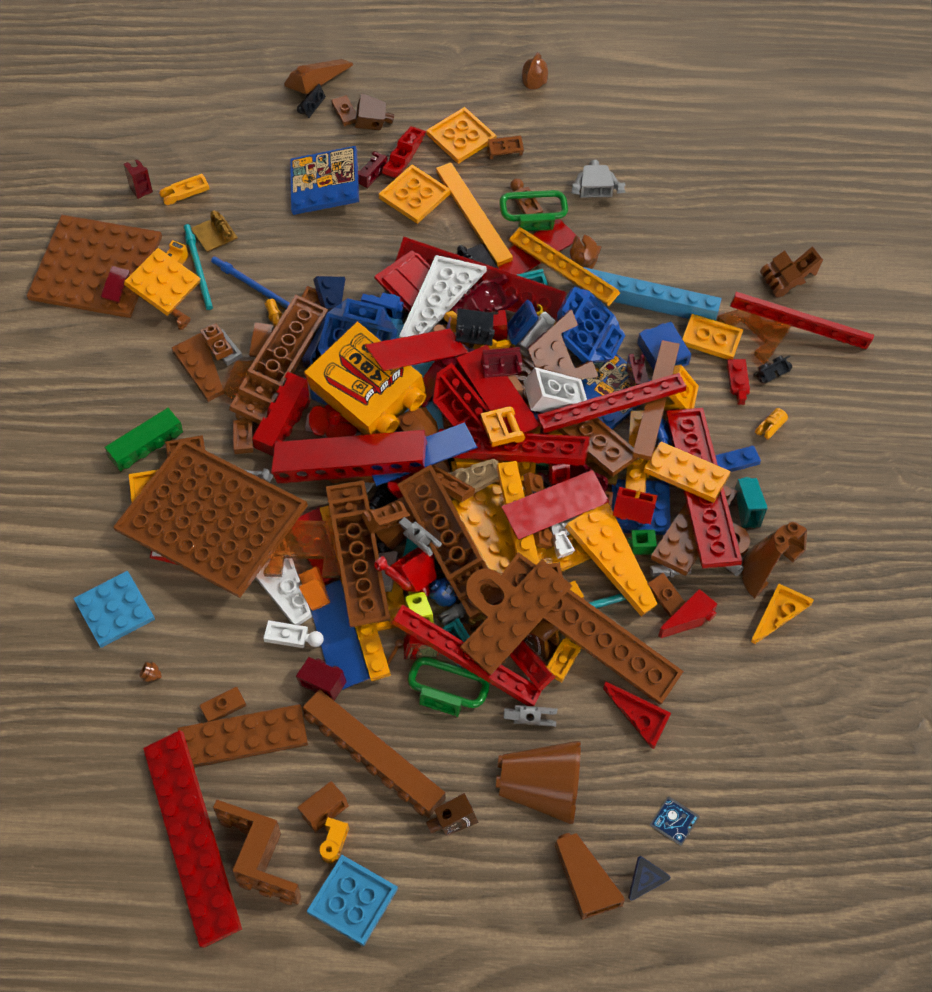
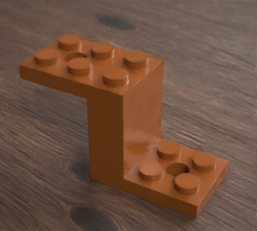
[213,800,301,905]

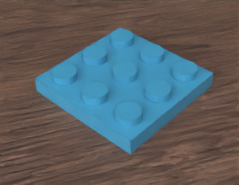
[73,571,155,648]
[307,855,398,947]

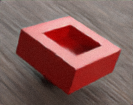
[549,463,570,484]

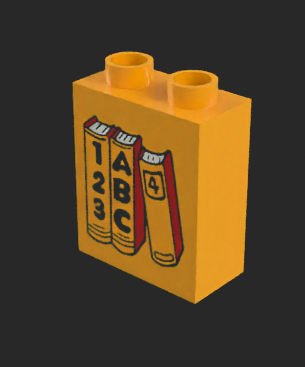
[304,321,426,435]

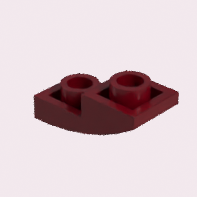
[101,266,130,303]

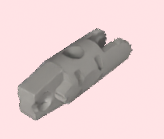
[399,517,442,556]
[504,705,557,727]

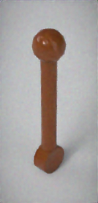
[387,639,403,666]

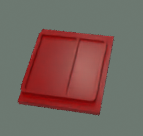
[374,250,431,313]

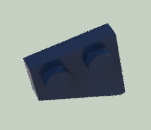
[313,276,346,312]

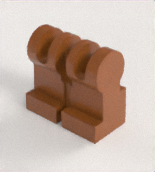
[760,250,806,297]

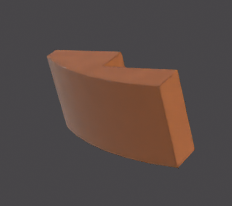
[249,322,273,357]
[200,323,233,361]

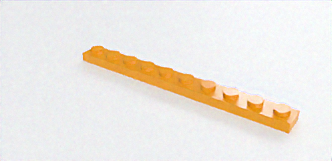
[320,505,391,682]

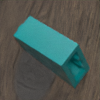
[735,477,768,528]

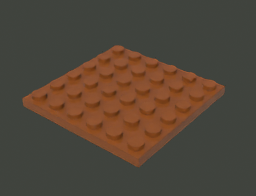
[27,215,162,318]

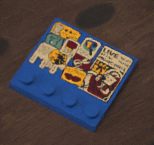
[290,146,359,215]
[578,354,650,430]

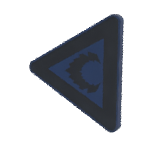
[628,856,671,901]

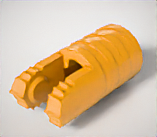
[754,408,788,440]

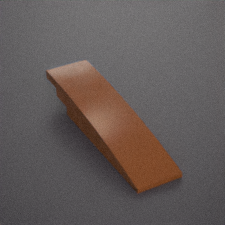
[229,294,328,424]
[397,465,503,620]
[326,480,390,628]

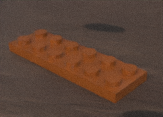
[177,704,308,767]

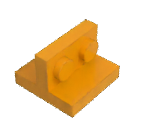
[664,365,699,411]

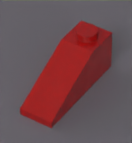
[658,589,718,638]

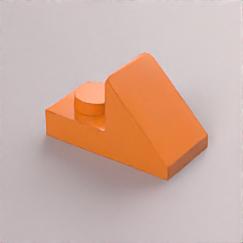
[299,567,331,611]

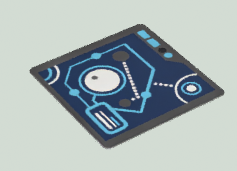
[650,796,700,846]

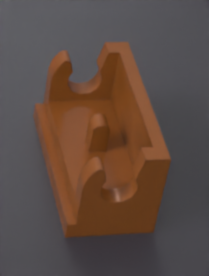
[487,135,524,160]
[361,501,410,534]
[297,781,349,833]

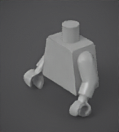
[571,160,625,198]

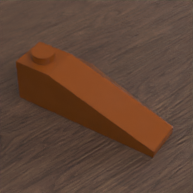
[284,59,353,94]
[396,407,451,473]

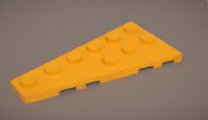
[565,503,657,617]

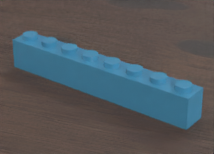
[578,267,722,321]

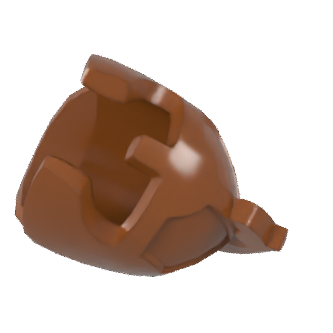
[522,52,548,89]
[570,235,602,269]

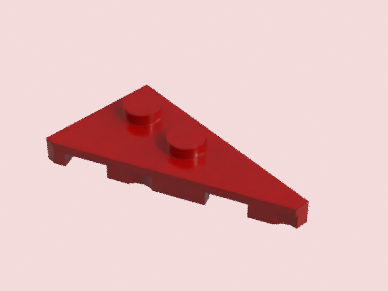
[603,682,671,749]

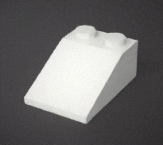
[523,367,587,413]

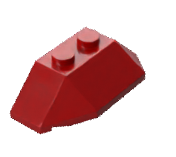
[433,363,490,432]

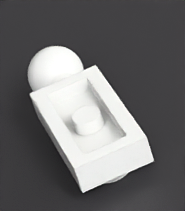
[264,620,324,648]

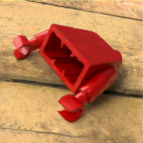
[374,545,437,597]

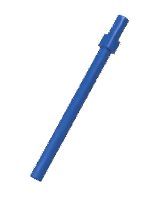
[211,256,290,309]

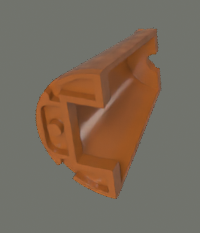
[742,522,807,599]
[496,741,581,824]

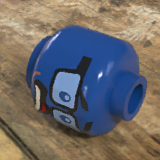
[429,577,458,607]

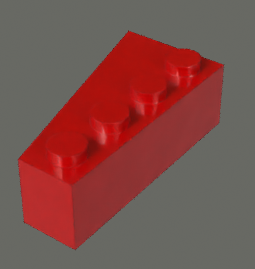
[252,371,311,456]

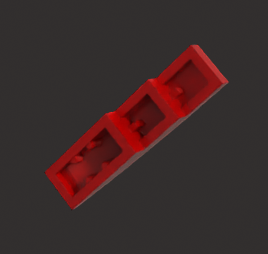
[382,126,426,178]

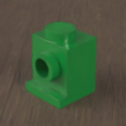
[627,529,657,555]

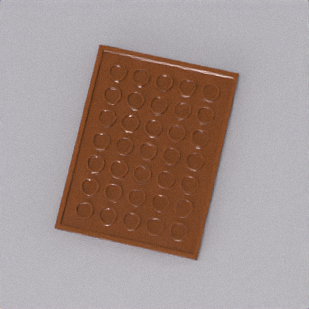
[113,439,308,598]

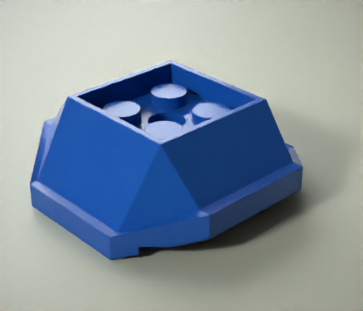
[557,287,626,363]
[318,298,398,355]

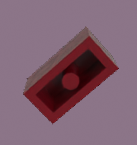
[296,657,347,701]

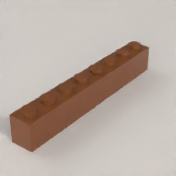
[303,689,446,818]

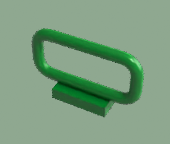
[499,190,568,231]
[407,657,490,717]

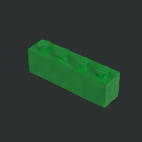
[105,408,183,472]

